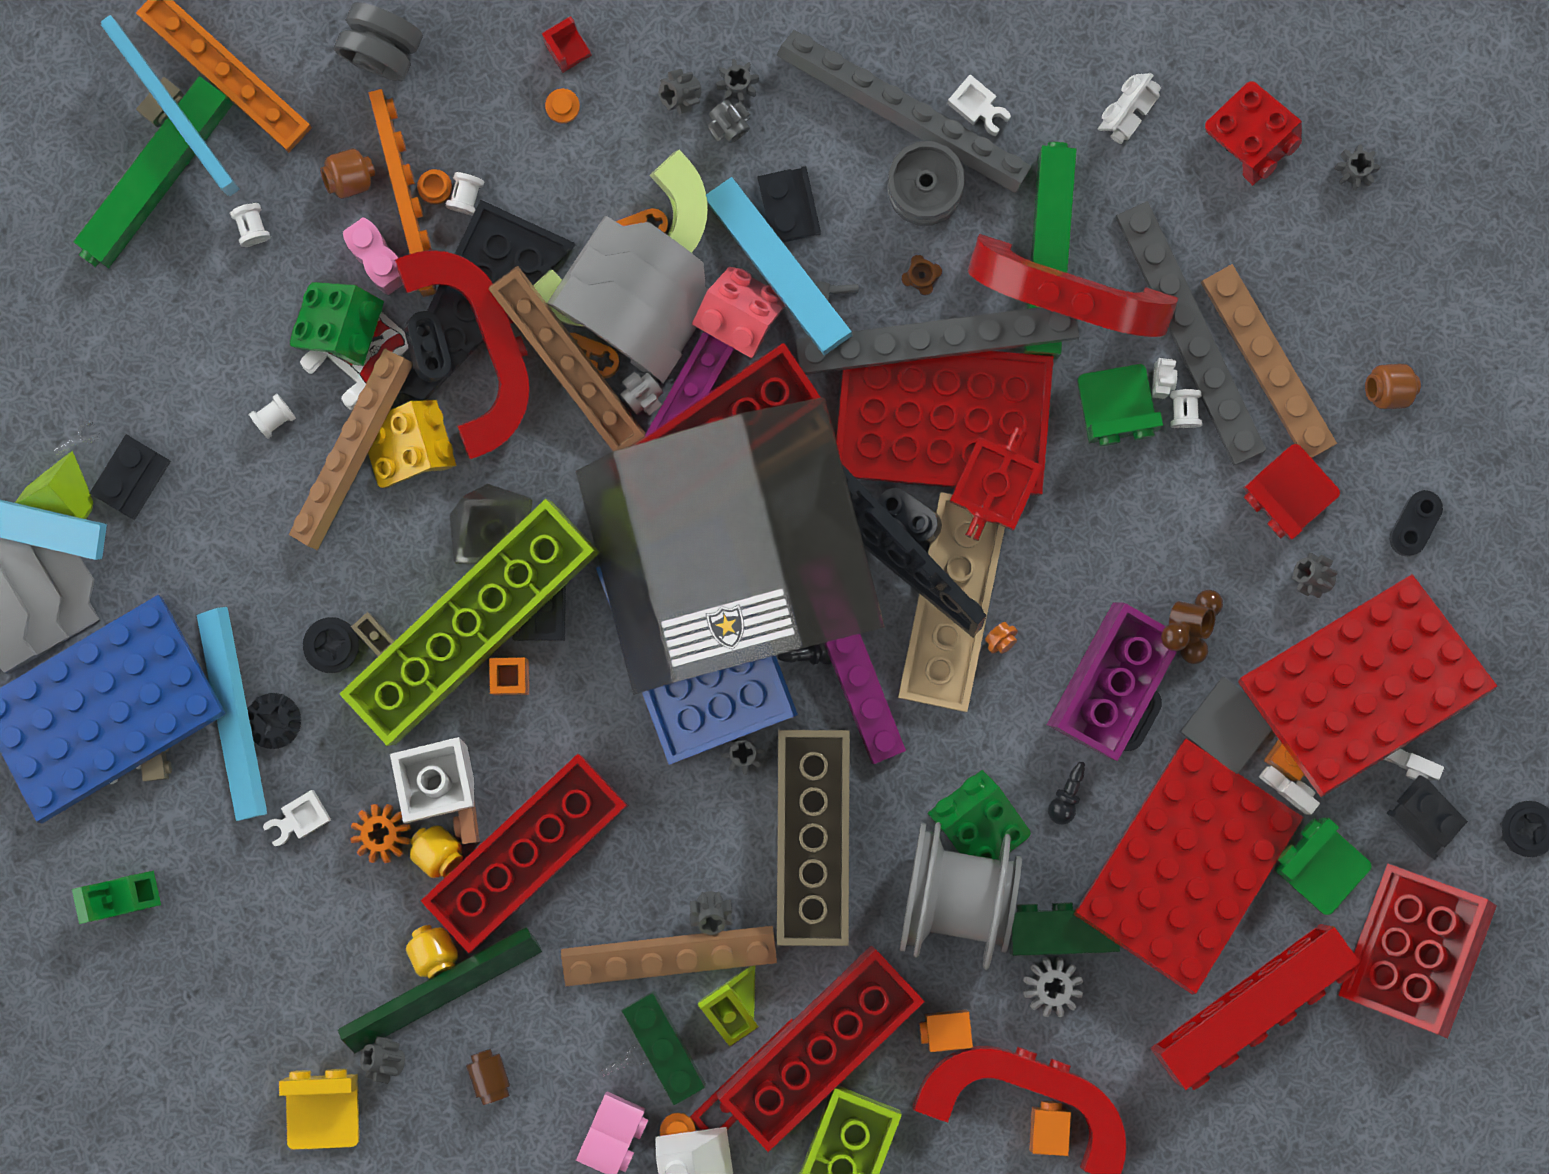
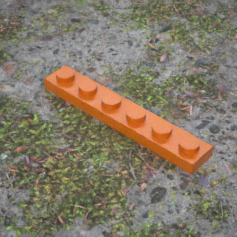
[136,0,312,153]
[368,89,436,297]

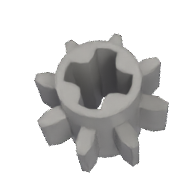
[620,372,664,416]

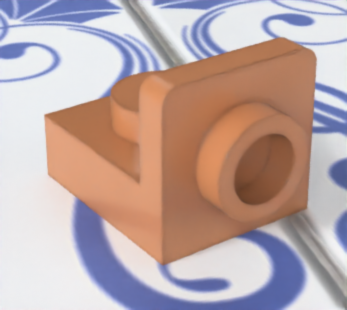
[453,800,480,844]

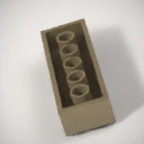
[777,730,850,946]

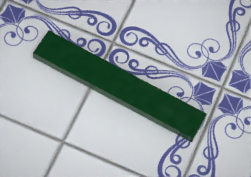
[338,928,542,1054]

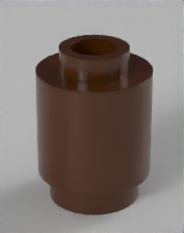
[466,1049,510,1105]

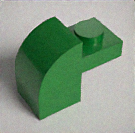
[72,870,161,924]

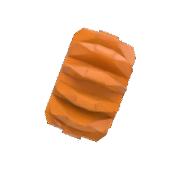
[351,804,411,863]

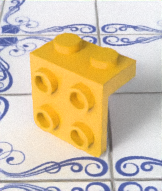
[368,400,457,488]
[279,1069,359,1150]

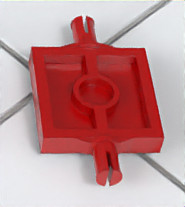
[949,427,1043,541]

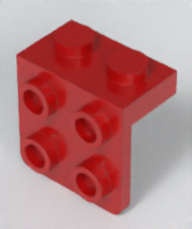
[1205,81,1302,186]
[1243,444,1340,540]

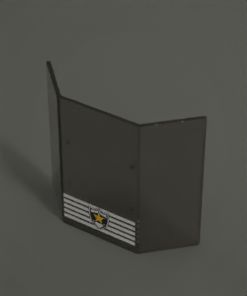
[576,397,885,695]

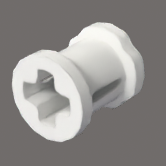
[445,172,484,216]
[230,203,270,247]
[1170,389,1202,428]
[249,394,296,439]

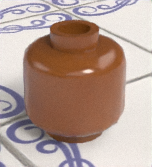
[320,148,375,199]
[1365,364,1421,409]

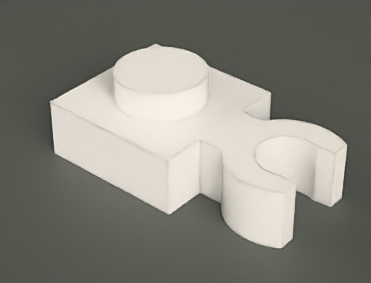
[947,75,1011,136]
[1151,358,1177,399]
[1383,749,1444,780]
[1259,766,1320,814]
[263,790,331,846]

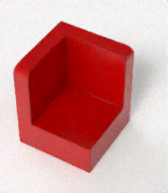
[541,16,592,73]

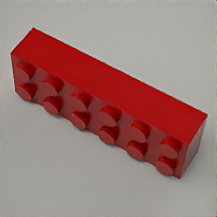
[606,343,823,522]
[420,754,629,953]
[1150,924,1360,1090]
[716,946,925,1152]

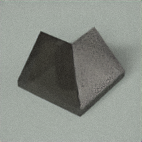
[449,484,533,564]

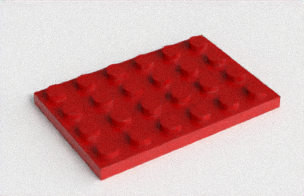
[835,351,1054,496]
[1238,574,1497,797]
[1073,738,1303,995]

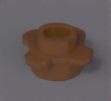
[901,255,942,296]

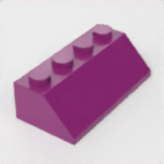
[1047,602,1177,761]

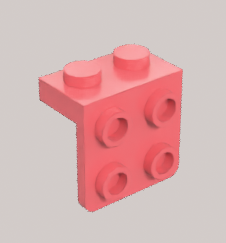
[692,267,786,358]

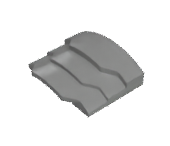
[547,216,708,383]
[0,538,100,674]

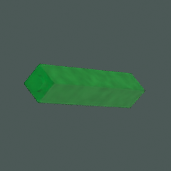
[73,76,233,269]
[1024,142,1077,359]

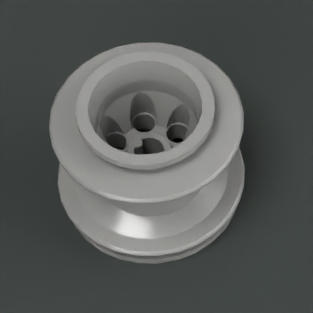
[900,822,1022,970]

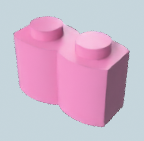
[343,218,403,295]
[576,1092,648,1174]

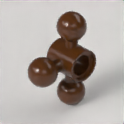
[1161,590,1223,664]

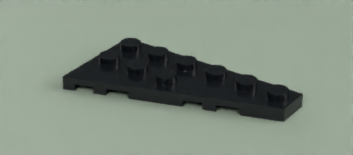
[399,200,576,401]
[814,453,987,638]

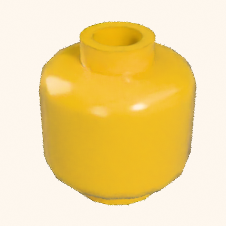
[410,826,463,878]
[406,925,458,979]

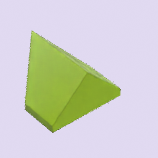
[15,451,94,519]
[698,966,759,1047]

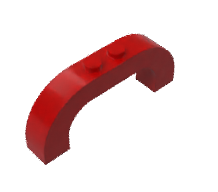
[967,234,1178,337]
[394,250,529,459]
[912,1046,1126,1174]

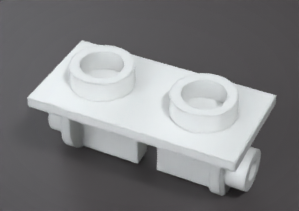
[1098,73,1161,144]

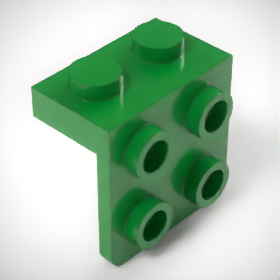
[290,282,385,366]
[1077,364,1163,446]
[927,770,1031,860]
[1274,818,1371,915]

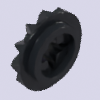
[303,617,359,673]
[247,693,301,749]
[1500,801,1549,857]

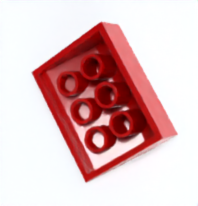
[1338,863,1497,1039]

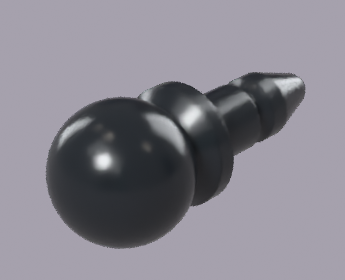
[777,638,832,665]
[1048,761,1085,825]

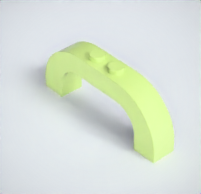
[533,150,708,326]

